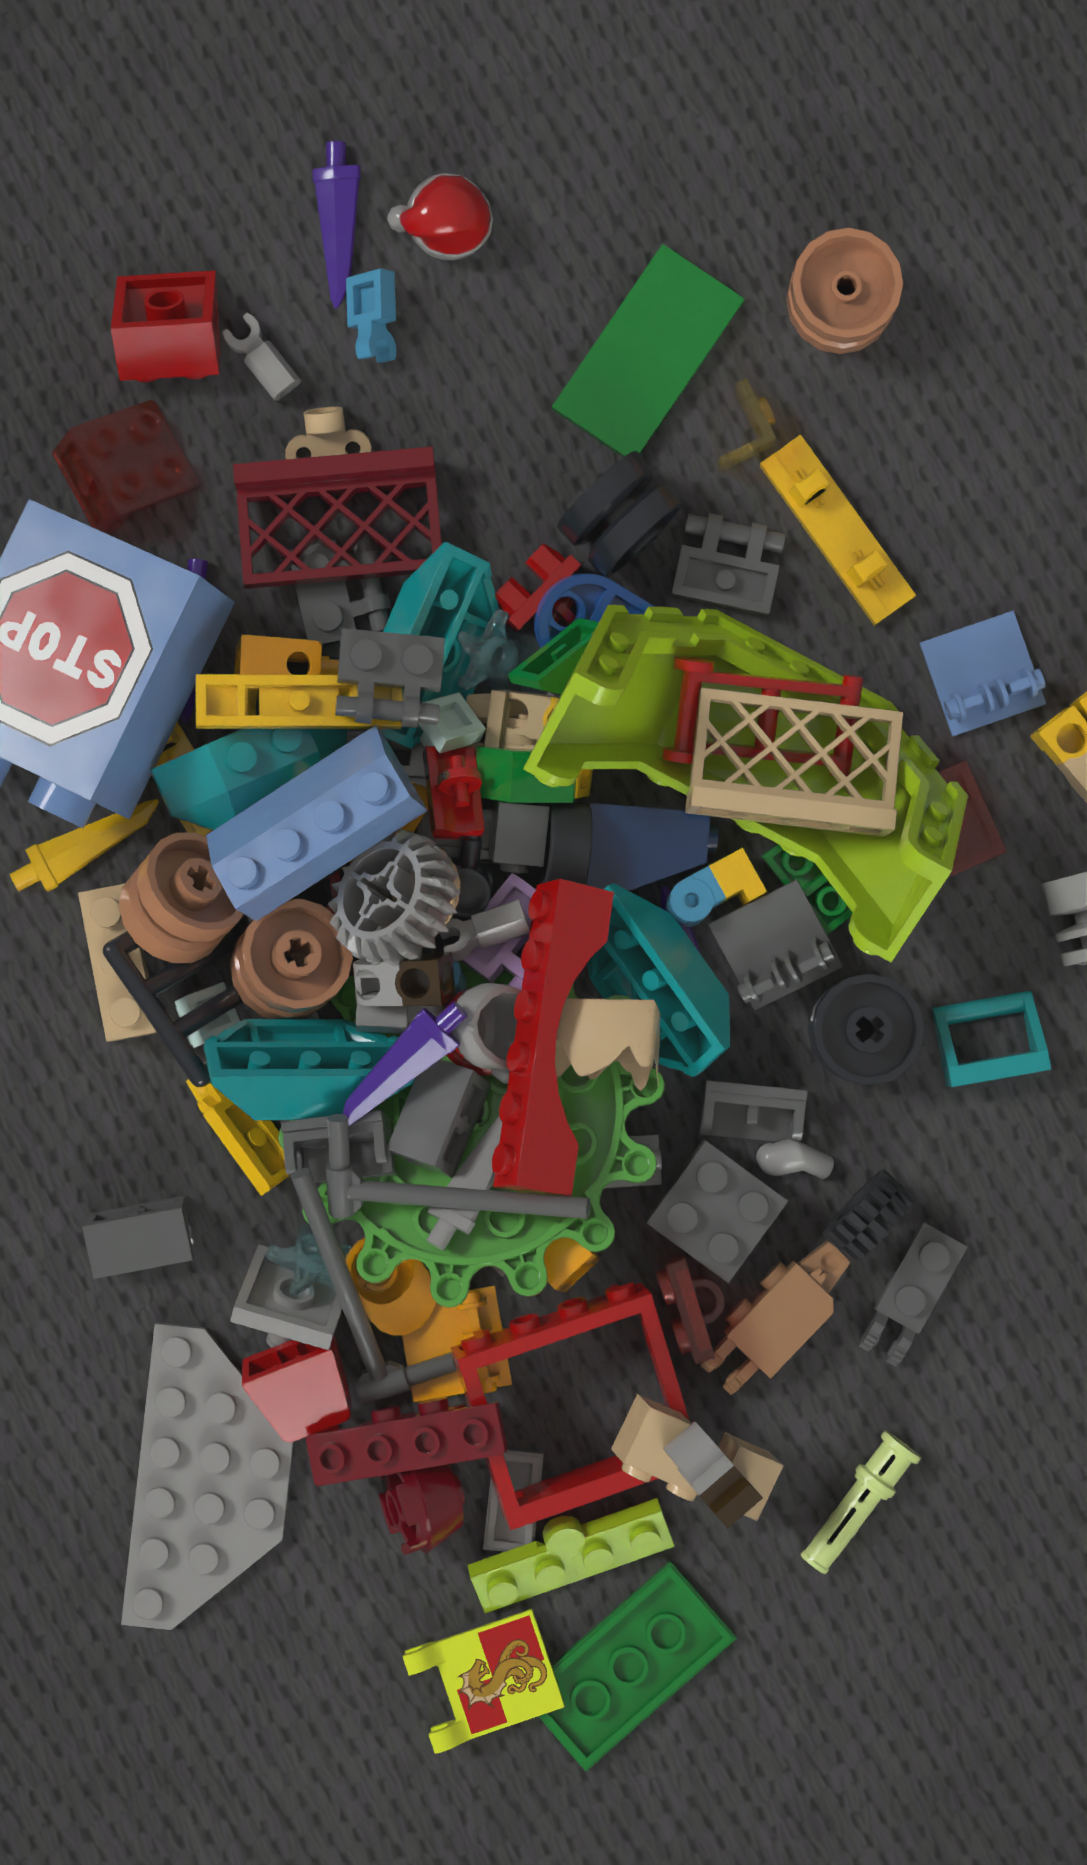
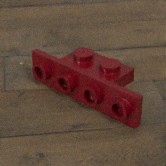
[305,1397,508,1486]

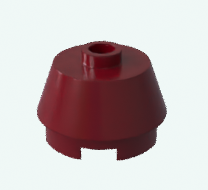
[379,1464,465,1555]

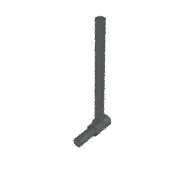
[326,1114,591,1219]
[291,1168,458,1406]

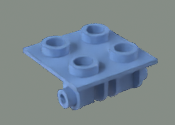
[919,610,1046,737]

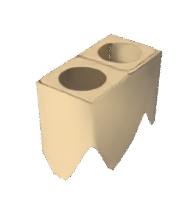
[555,998,661,1091]

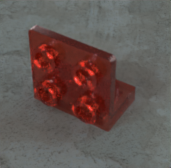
[52,400,199,535]

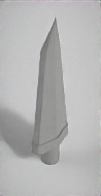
[426,1116,502,1251]

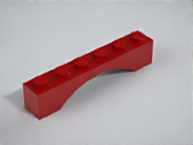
[492,879,614,1196]

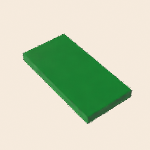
[552,244,745,457]
[538,1560,737,1771]

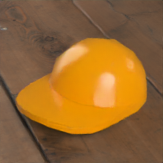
[345,1238,436,1336]

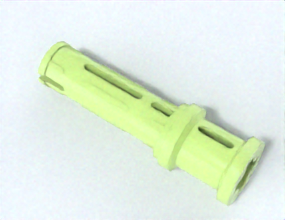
[800,1430,921,1574]

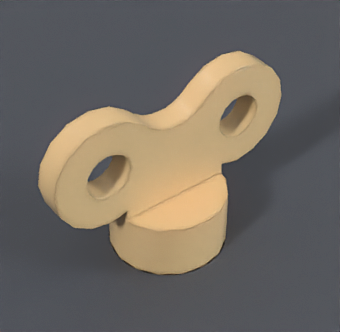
[285,407,371,459]

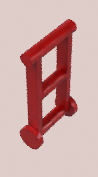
[662,657,864,777]

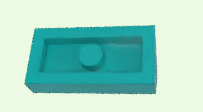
[932,991,1051,1087]

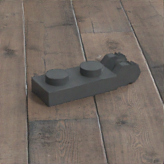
[859,1221,967,1367]

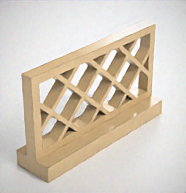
[685,688,903,837]

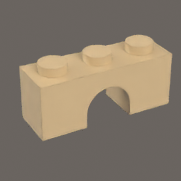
[78,884,158,1042]
[611,1394,784,1521]

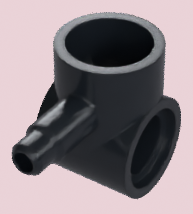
[450,836,495,919]

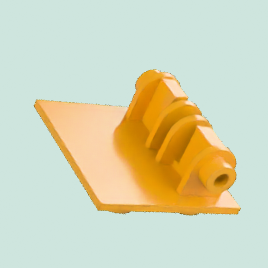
[402,1285,512,1402]

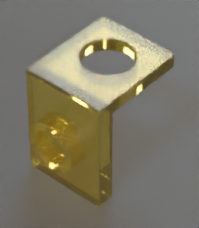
[716,378,776,473]

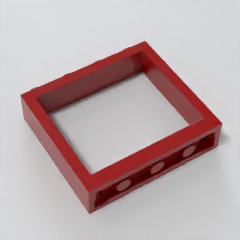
[450,1282,690,1530]

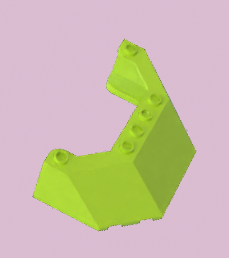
[523,605,968,962]

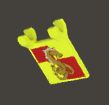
[402,1609,565,1754]

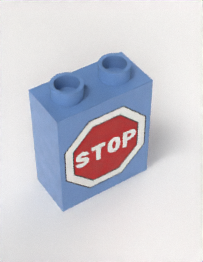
[0,499,235,828]

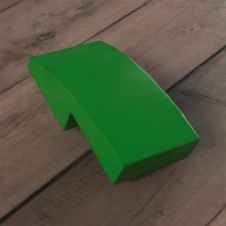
[760,843,852,935]

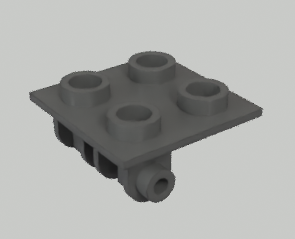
[708,879,843,1011]

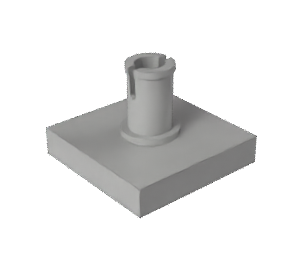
[230,1244,343,1350]

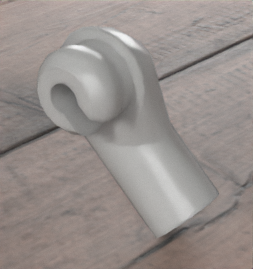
[756,1139,834,1179]

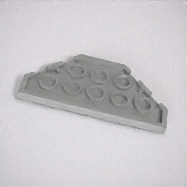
[121,1322,294,1630]

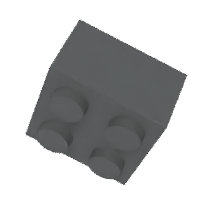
[645,1139,788,1283]

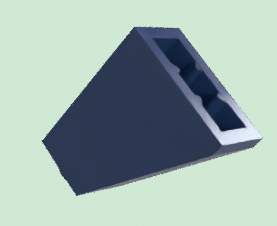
[586,803,719,892]

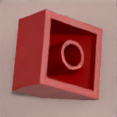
[111,270,221,382]

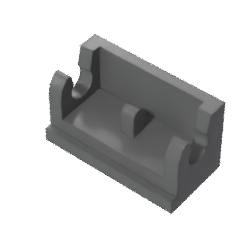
[386,1060,491,1178]
[699,1080,807,1142]
[281,1110,396,1184]
[82,1196,194,1279]

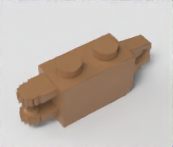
[700,1241,850,1395]

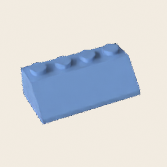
[206,725,428,921]

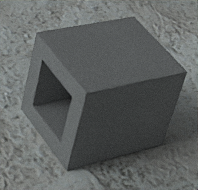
[488,800,550,873]

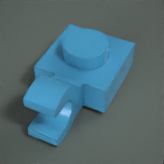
[346,268,396,363]

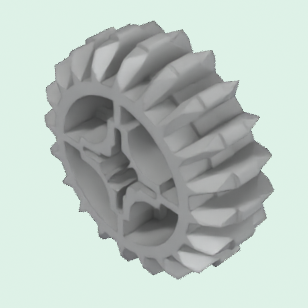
[328,829,461,966]

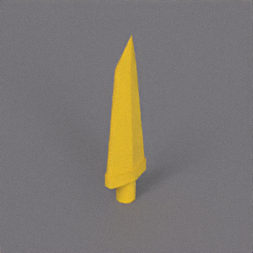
[9,799,159,892]

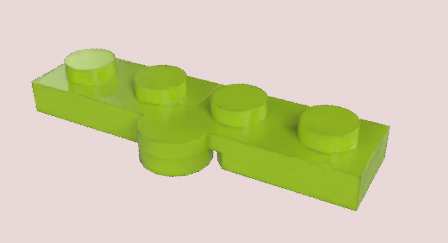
[467,1498,674,1613]

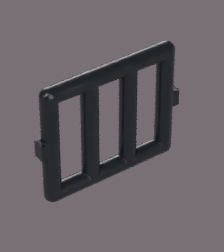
[103,924,243,1087]

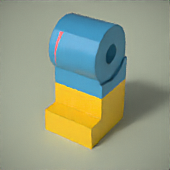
[666,848,767,927]

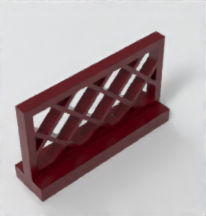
[233,446,442,589]

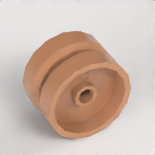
[786,228,903,354]
[119,833,243,963]
[230,899,353,1019]

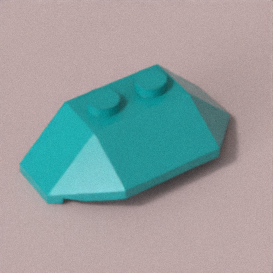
[366,542,502,749]
[150,729,348,831]
[587,883,730,1077]
[204,1019,415,1120]

